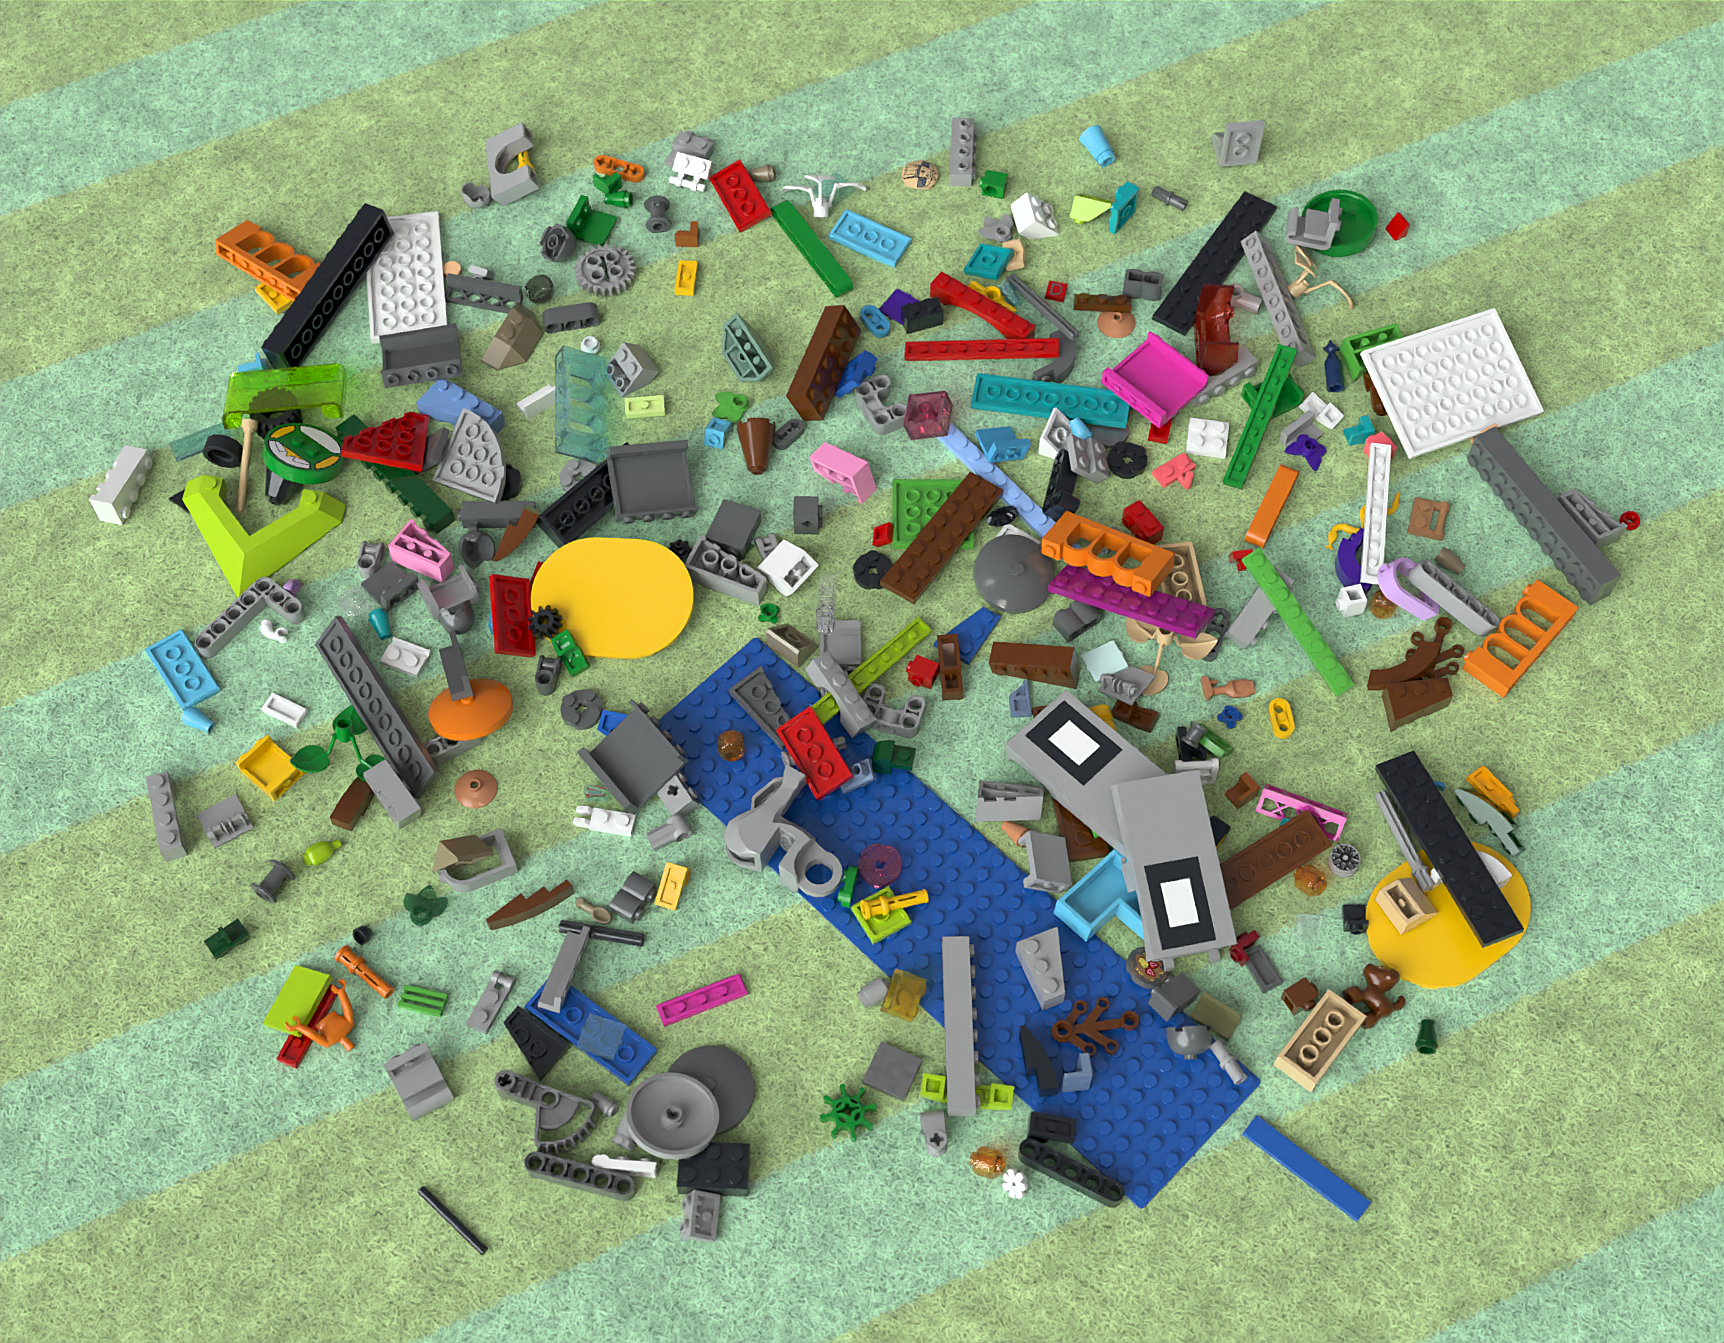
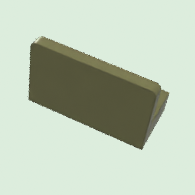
[1189,992,1242,1042]

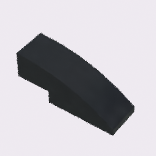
[1019,1025,1059,1097]

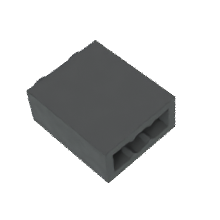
[705,499,761,559]

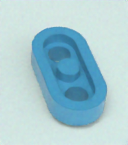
[860,305,890,338]

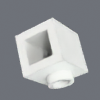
[1336,584,1367,618]

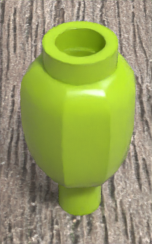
[301,839,342,866]

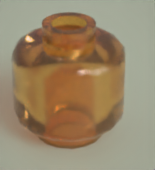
[1369,589,1398,619]
[717,730,745,762]
[1294,864,1327,897]
[970,1146,1006,1179]

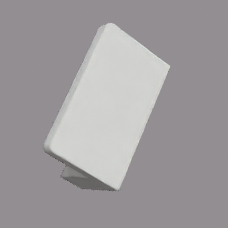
[516,385,560,420]

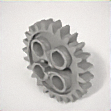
[574,243,636,297]

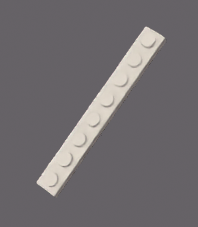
[1360,443,1391,585]

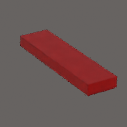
[276,984,340,1069]

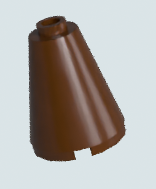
[737,417,776,475]

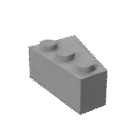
[1557,489,1628,549]
[363,759,422,830]
[975,780,1044,822]
[1015,927,1065,1010]

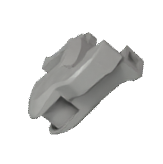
[724,765,842,897]

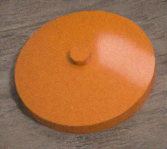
[428,679,513,741]

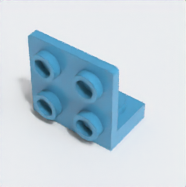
[975,426,1031,463]

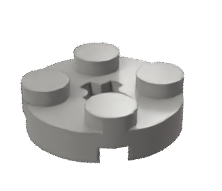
[559,459,597,492]

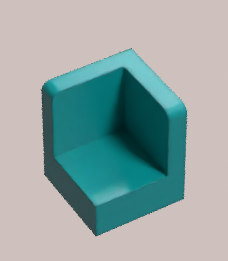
[1343,415,1375,446]

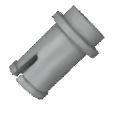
[589,1091,619,1118]

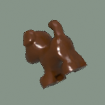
[1342,963,1406,1030]

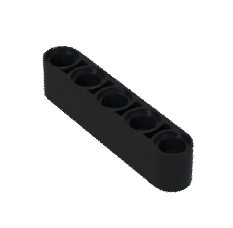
[1018,1139,1125,1208]

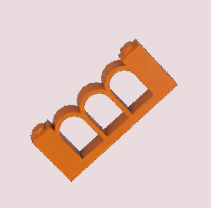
[215,220,321,302]
[1042,511,1175,597]
[1462,579,1579,698]

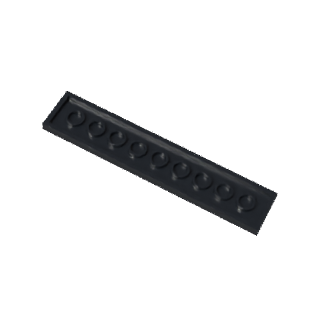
[1152,191,1277,336]
[1375,751,1524,948]

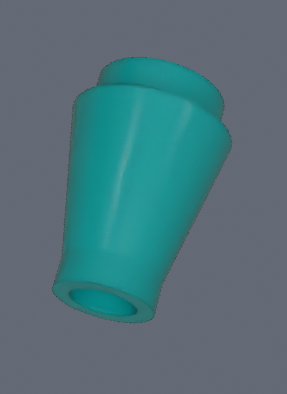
[368,608,392,640]

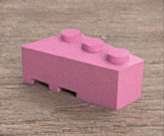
[809,442,877,504]
[388,518,454,583]

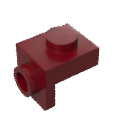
[1229,930,1260,967]

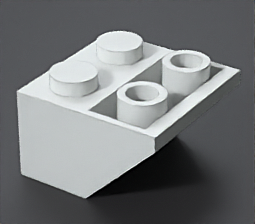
[1011,192,1059,240]
[757,540,819,597]

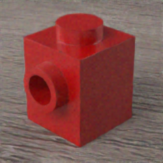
[906,655,940,690]

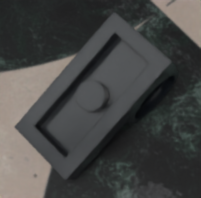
[1175,726,1207,762]
[1026,1111,1077,1144]

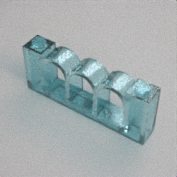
[555,345,609,464]

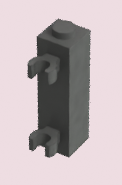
[458,501,536,539]

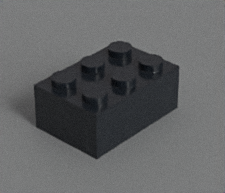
[677,1142,751,1197]

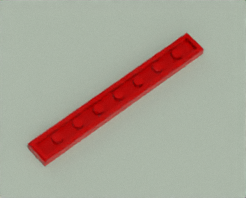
[904,338,1060,361]

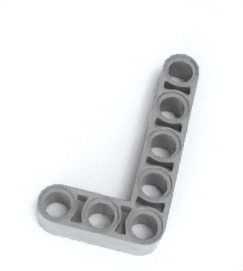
[195,577,306,659]

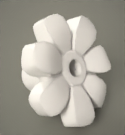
[1002,1168,1028,1198]

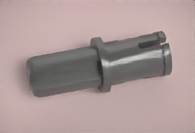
[1151,186,1188,212]

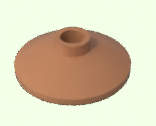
[1097,312,1135,338]
[454,770,497,809]

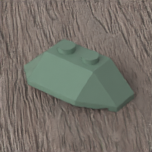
[722,313,775,382]

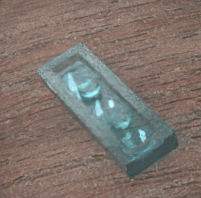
[169,421,232,462]

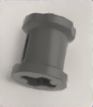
[1181,721,1208,749]

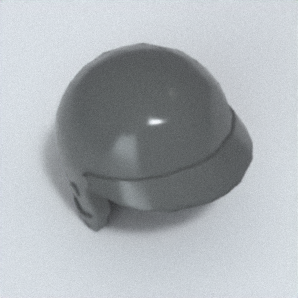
[459,530,495,567]
[438,600,475,635]

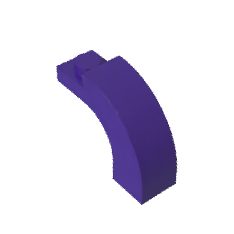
[1335,528,1373,596]

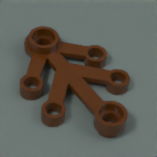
[1405,617,1464,680]
[1051,997,1139,1058]

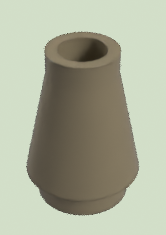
[748,164,776,182]
[1434,547,1466,575]

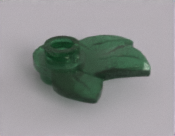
[403,885,448,926]

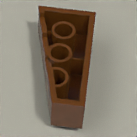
[989,641,1081,689]

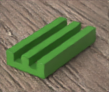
[398,985,448,1017]

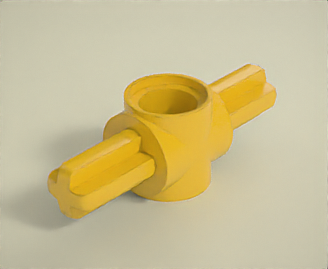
[968,281,1016,313]

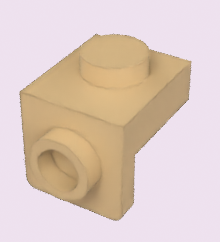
[1003,239,1026,271]

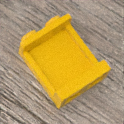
[236,735,306,801]

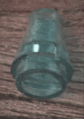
[996,280,1022,308]

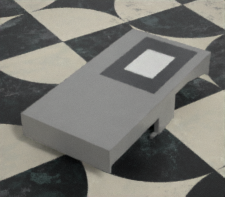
[1006,690,1167,858]
[1109,770,1237,972]

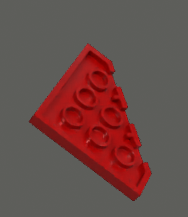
[341,411,429,472]

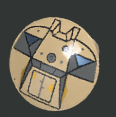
[902,160,938,190]

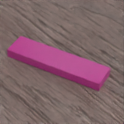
[656,973,748,1027]

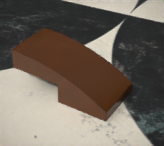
[1111,700,1160,733]

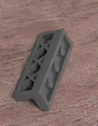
[445,273,523,314]
[439,630,473,701]

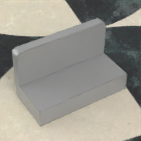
[1279,410,1323,456]

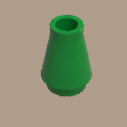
[604,190,633,209]

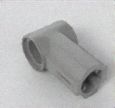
[1223,283,1263,314]
[646,813,693,851]

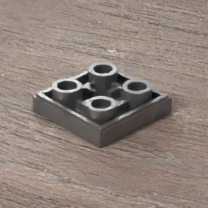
[413,427,450,474]
[862,1041,923,1102]

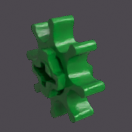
[820,1084,876,1142]

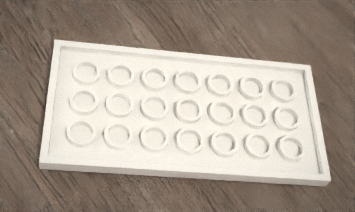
[367,211,448,344]

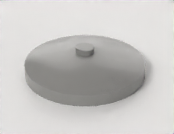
[626,1073,719,1159]

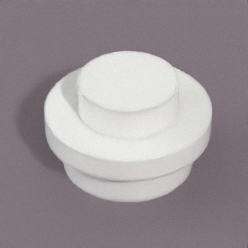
[581,336,600,355]

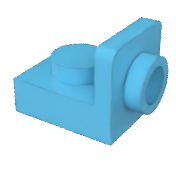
[237,352,268,383]
[704,417,732,449]

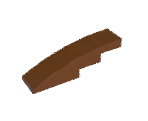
[486,879,574,931]

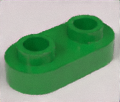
[838,865,859,908]

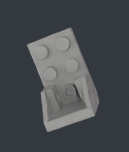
[1212,120,1265,167]

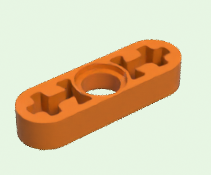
[594,155,645,183]

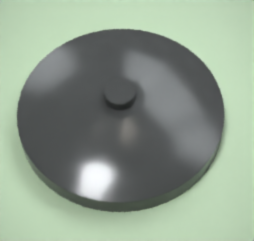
[973,534,1054,614]
[667,1046,755,1135]

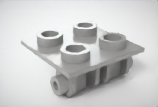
[1098,664,1156,706]
[196,794,254,849]

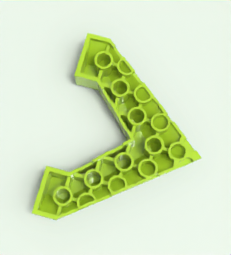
[182,475,346,598]

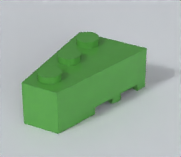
[1339,323,1404,381]

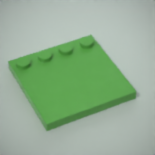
[892,479,974,549]

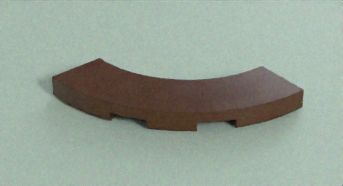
[1367,641,1441,691]

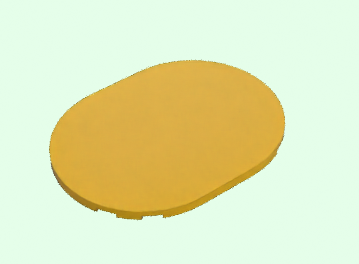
[531,537,694,659]
[1365,841,1531,989]

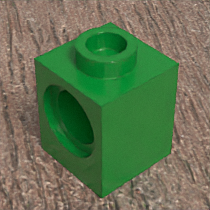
[979,169,1008,199]

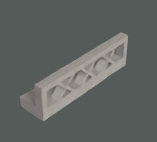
[538,926,590,1013]

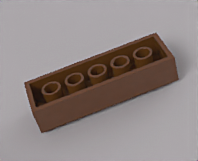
[786,305,862,421]

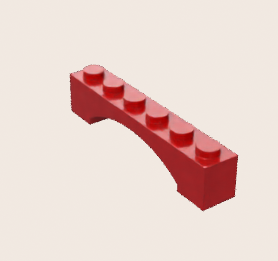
[930,271,1036,339]

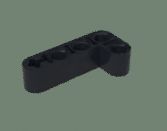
[1042,449,1080,521]

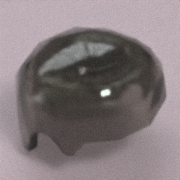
[525,274,555,305]

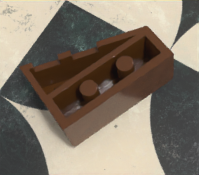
[1381,677,1453,732]

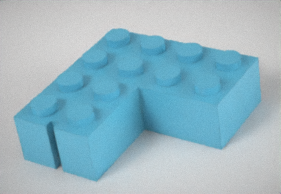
[1054,849,1144,942]

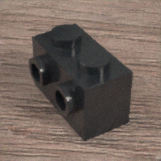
[901,297,944,334]

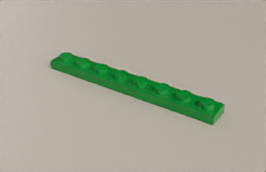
[1223,344,1298,490]

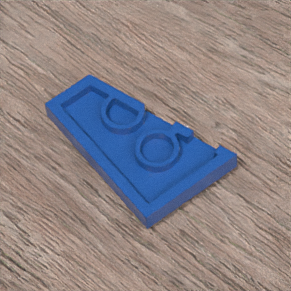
[934,607,1001,665]

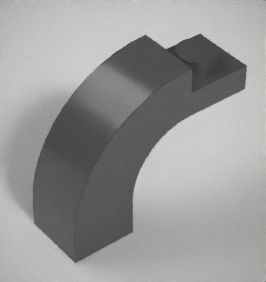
[1033,330,1076,383]

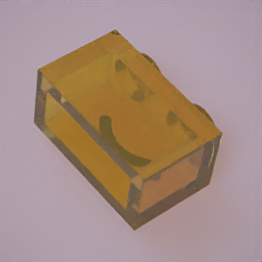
[880,968,927,1023]

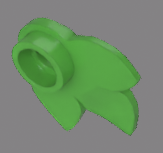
[712,392,749,423]

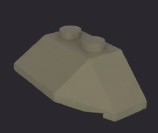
[481,303,543,370]

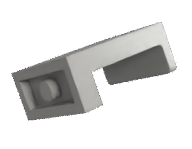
[416,564,481,621]
[819,620,862,675]
[1018,830,1072,893]

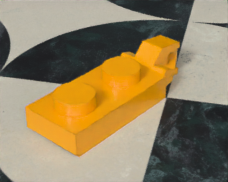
[1466,765,1520,819]

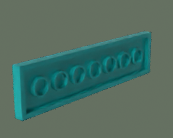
[971,373,1130,429]

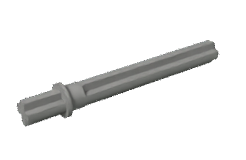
[1375,791,1435,892]

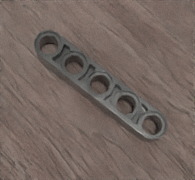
[524,1151,636,1201]

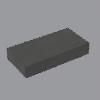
[1245,945,1283,994]

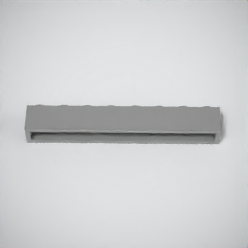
[942,936,980,1117]

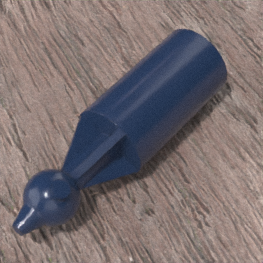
[1323,340,1344,393]

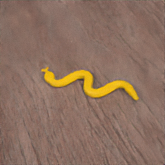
[1325,492,1400,550]

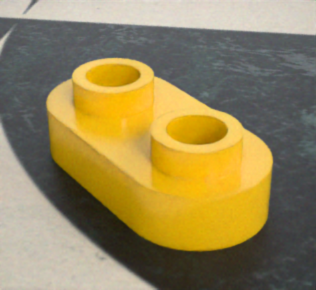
[1268,698,1295,739]

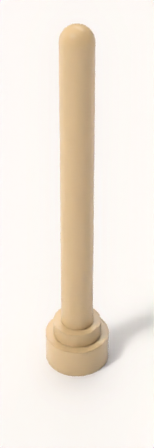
[236,419,258,514]

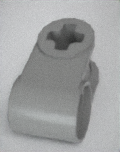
[357,541,385,579]
[920,1109,947,1157]

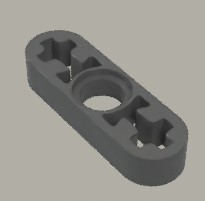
[1202,608,1230,662]

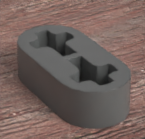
[773,419,804,450]

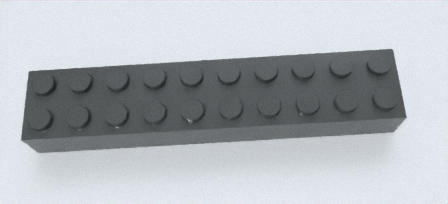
[1467,427,1621,606]

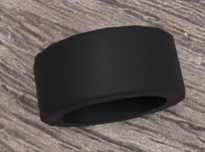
[203,434,243,468]

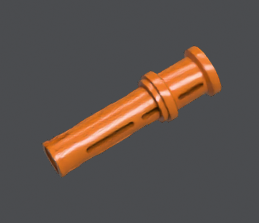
[334,945,395,999]

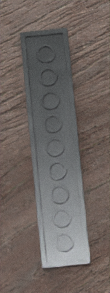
[315,616,440,800]

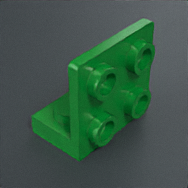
[566,195,617,246]

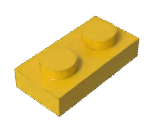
[674,260,698,296]
[255,283,293,315]

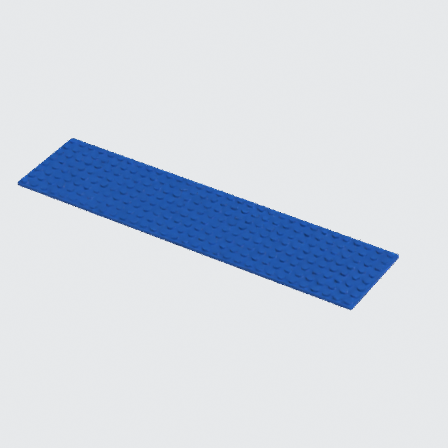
[659,638,1261,1209]

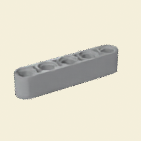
[1408,560,1500,637]

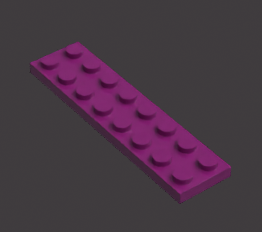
[1048,564,1215,639]

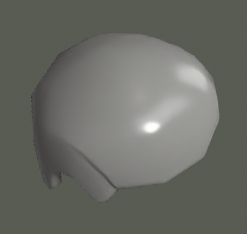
[461,182,491,208]

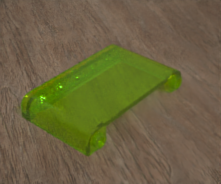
[222,363,347,429]

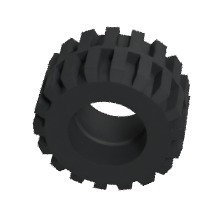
[249,389,303,440]

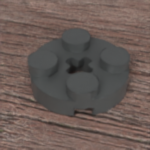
[560,689,603,730]

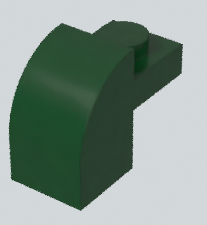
[871,740,916,775]

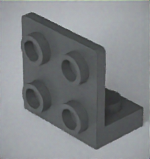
[361,562,419,613]

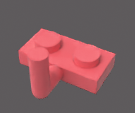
[1152,452,1196,490]

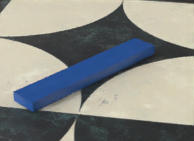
[1242,1115,1371,1222]

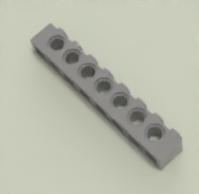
[1241,231,1316,367]

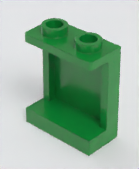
[1241,373,1304,419]

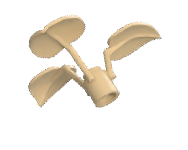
[1288,245,1353,310]
[1126,617,1218,696]

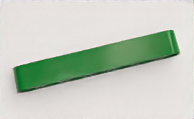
[770,199,854,298]

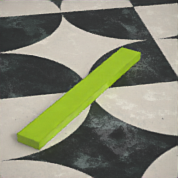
[811,616,933,725]

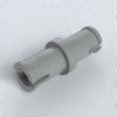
[1209,1039,1247,1085]

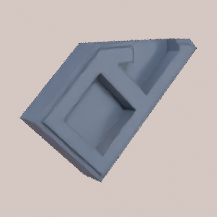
[1009,680,1032,718]

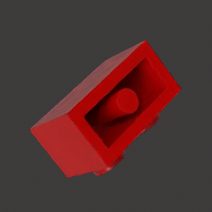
[1122,499,1164,545]

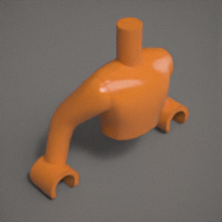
[285,979,355,1052]

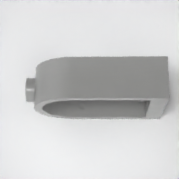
[438,828,518,893]

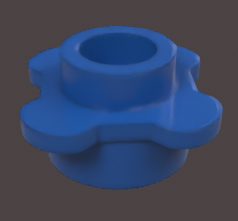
[1217,705,1242,729]

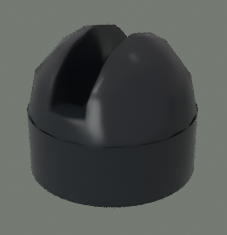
[352,925,373,945]

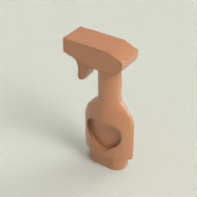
[1200,676,1255,701]

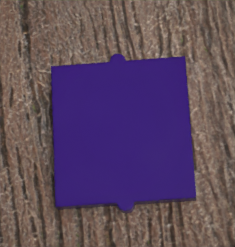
[879,288,919,325]

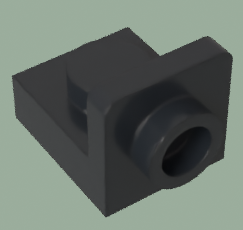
[1342,904,1369,935]

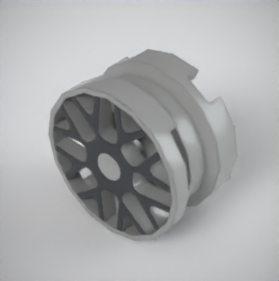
[1328,844,1361,878]

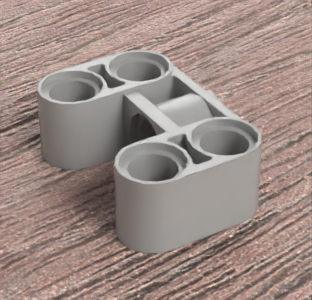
[856,375,908,436]
[863,683,925,739]

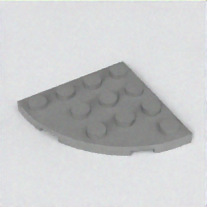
[432,408,506,504]

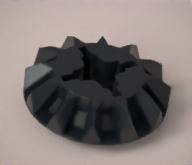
[987,506,1018,527]

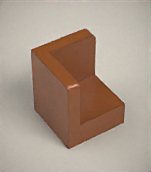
[675,221,699,247]
[1225,772,1260,810]

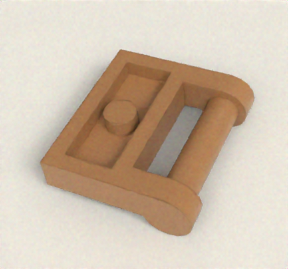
[1407,497,1451,541]

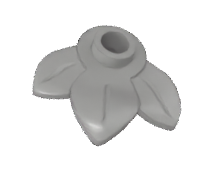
[978,214,1013,243]

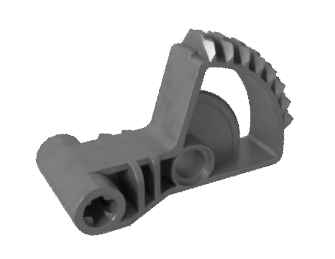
[494,1070,597,1155]

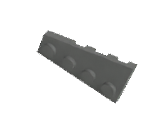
[729,666,790,750]

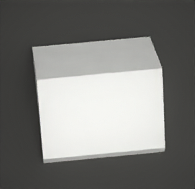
[1038,408,1073,459]

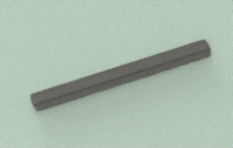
[1006,273,1079,341]

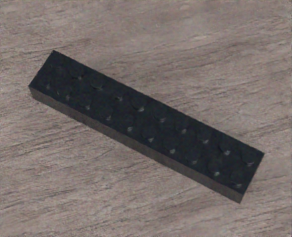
[261,203,394,377]

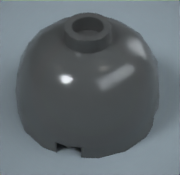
[540,223,577,263]
[1166,1026,1212,1059]

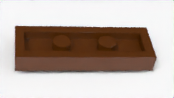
[1073,293,1132,313]

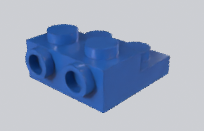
[835,350,878,398]

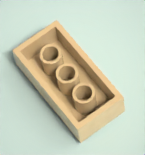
[1156,541,1207,606]
[1274,989,1367,1092]

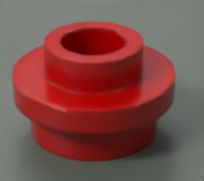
[1619,511,1640,530]

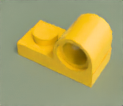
[654,862,691,910]

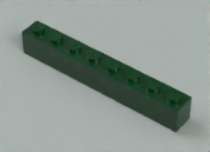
[335,414,455,535]

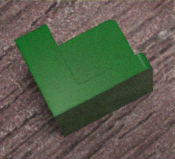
[593,172,623,194]

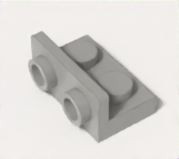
[679,1190,720,1243]

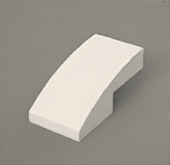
[1299,392,1344,429]

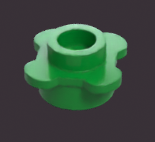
[758,603,780,624]

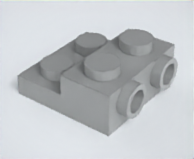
[665,131,714,168]
[1066,434,1110,484]

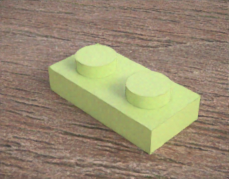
[625,395,665,419]

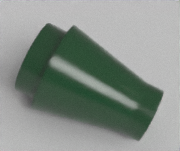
[1415,1019,1438,1055]

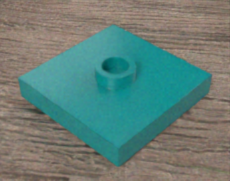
[963,243,1014,280]

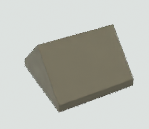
[766,623,819,668]
[433,835,494,872]

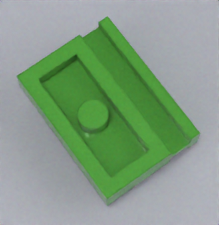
[1199,723,1235,759]

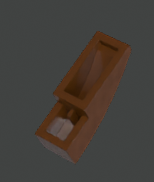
[493,505,540,562]
[937,634,963,701]
[329,777,375,831]

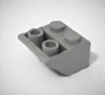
[602,342,659,397]

